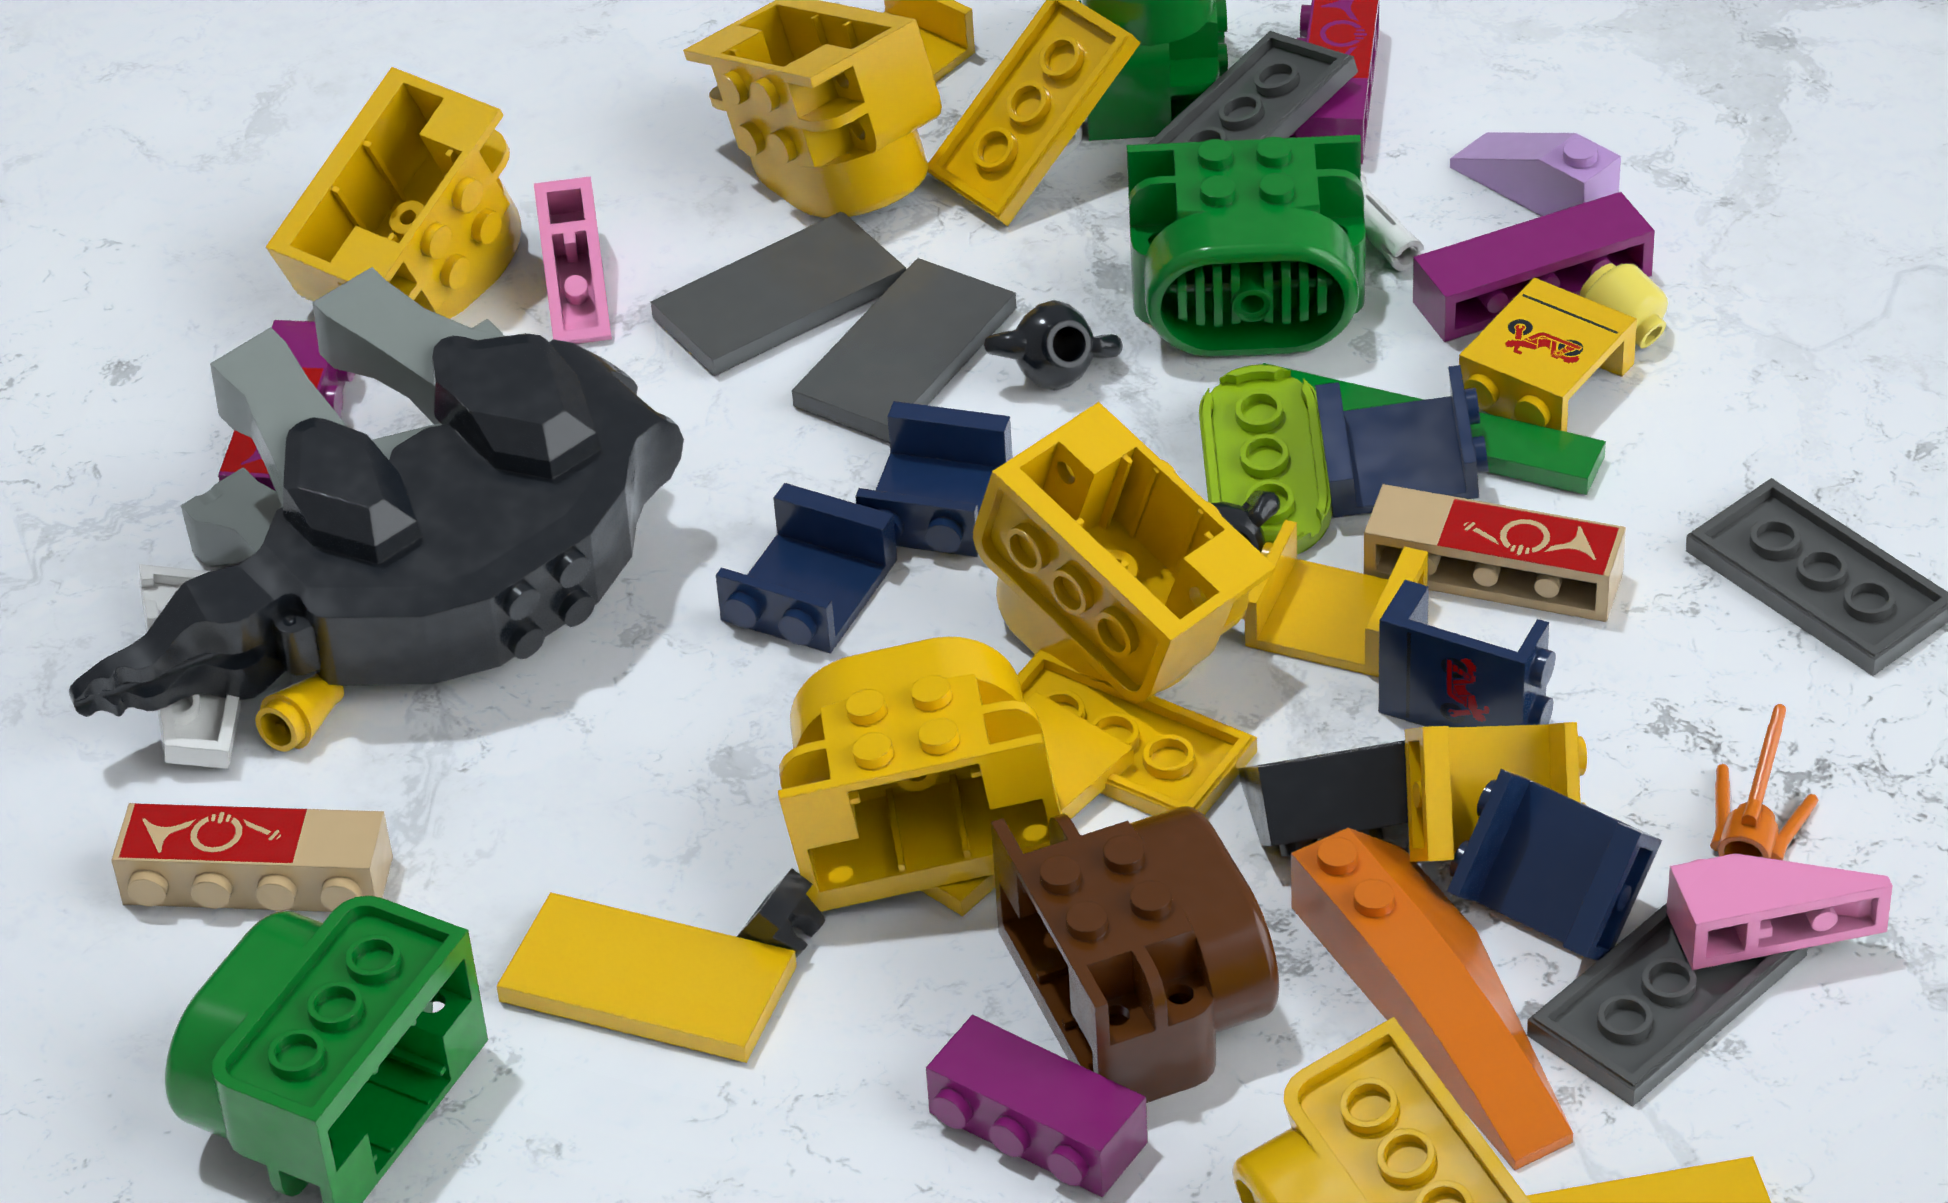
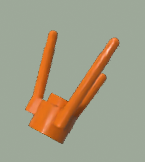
[1710,704,1819,860]

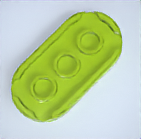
[1199,364,1332,555]

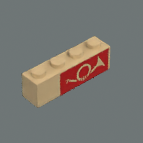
[1363,484,1626,622]
[111,803,393,912]

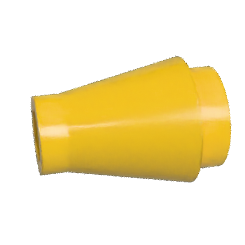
[255,673,344,752]

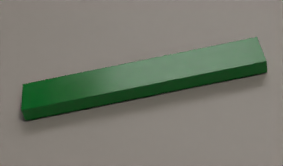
[1263,363,1606,495]

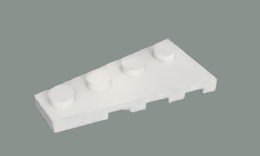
[139,564,242,769]

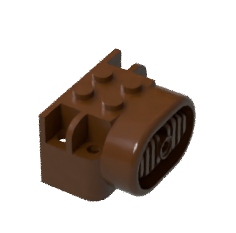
[991,806,1279,1103]

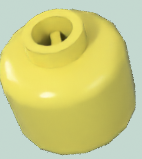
[1580,263,1668,349]

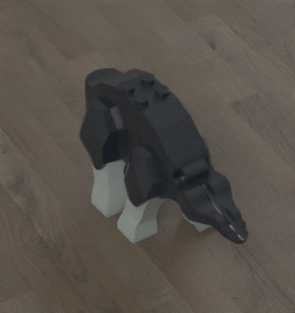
[69,267,684,717]

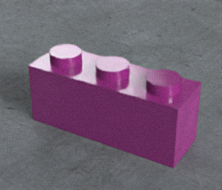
[925,1014,1148,1198]

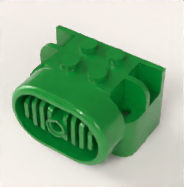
[1079,0,1228,141]
[1127,135,1366,357]
[165,895,488,1203]

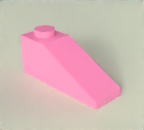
[534,176,612,344]
[1666,853,1893,970]

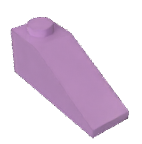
[1450,132,1621,216]

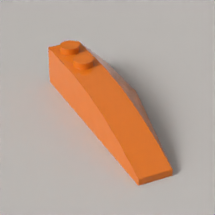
[1291,828,1573,1171]

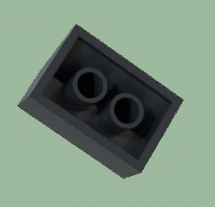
[1238,740,1409,857]

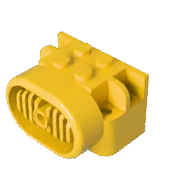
[683,0,942,218]
[266,67,521,319]
[973,402,1276,703]
[778,636,1061,912]
[1232,1017,1531,1203]

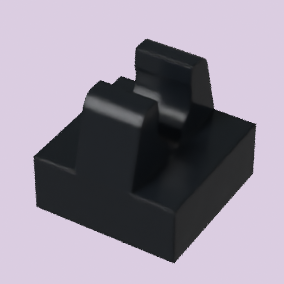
[736,868,825,958]

